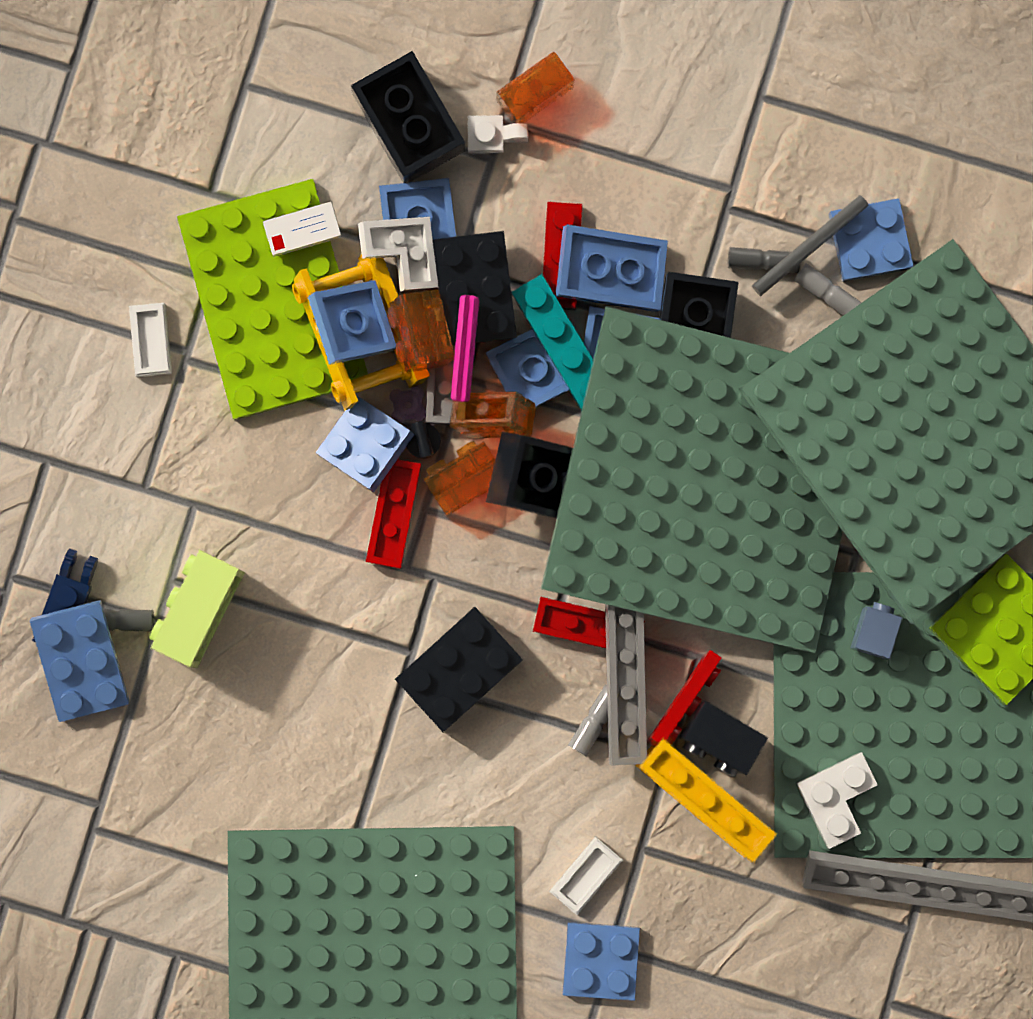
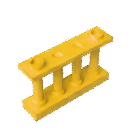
[292,254,430,411]
[635,739,777,863]

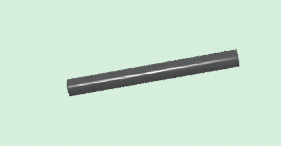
[752,195,869,296]

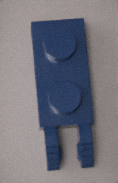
[32,548,98,643]

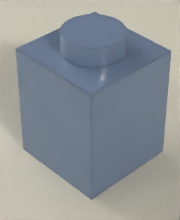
[850,602,902,659]

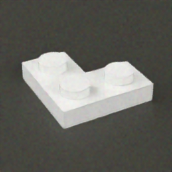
[358,217,438,292]
[796,752,878,849]

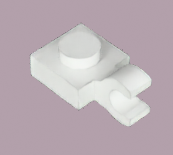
[468,115,528,153]

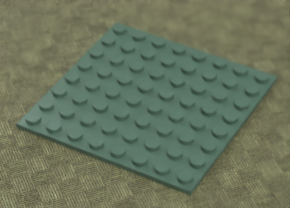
[739,239,1033,624]
[541,307,843,653]
[773,572,1033,858]
[228,826,517,1019]

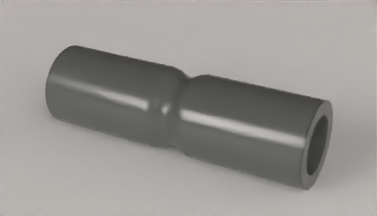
[728,247,800,273]
[104,609,154,631]

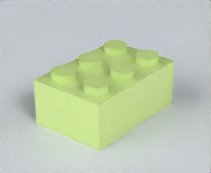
[149,550,245,668]

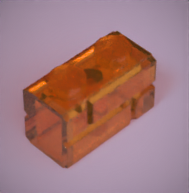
[496,51,575,124]
[388,289,455,373]
[449,392,536,438]
[423,440,495,517]

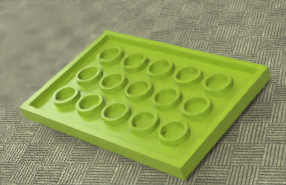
[177,178,368,420]

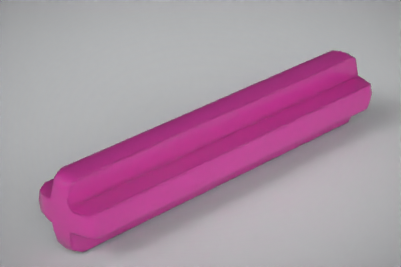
[451,295,479,402]

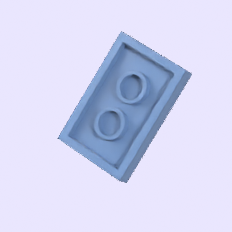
[555,225,668,312]
[30,600,129,722]

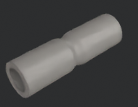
[794,263,862,316]
[568,684,608,756]

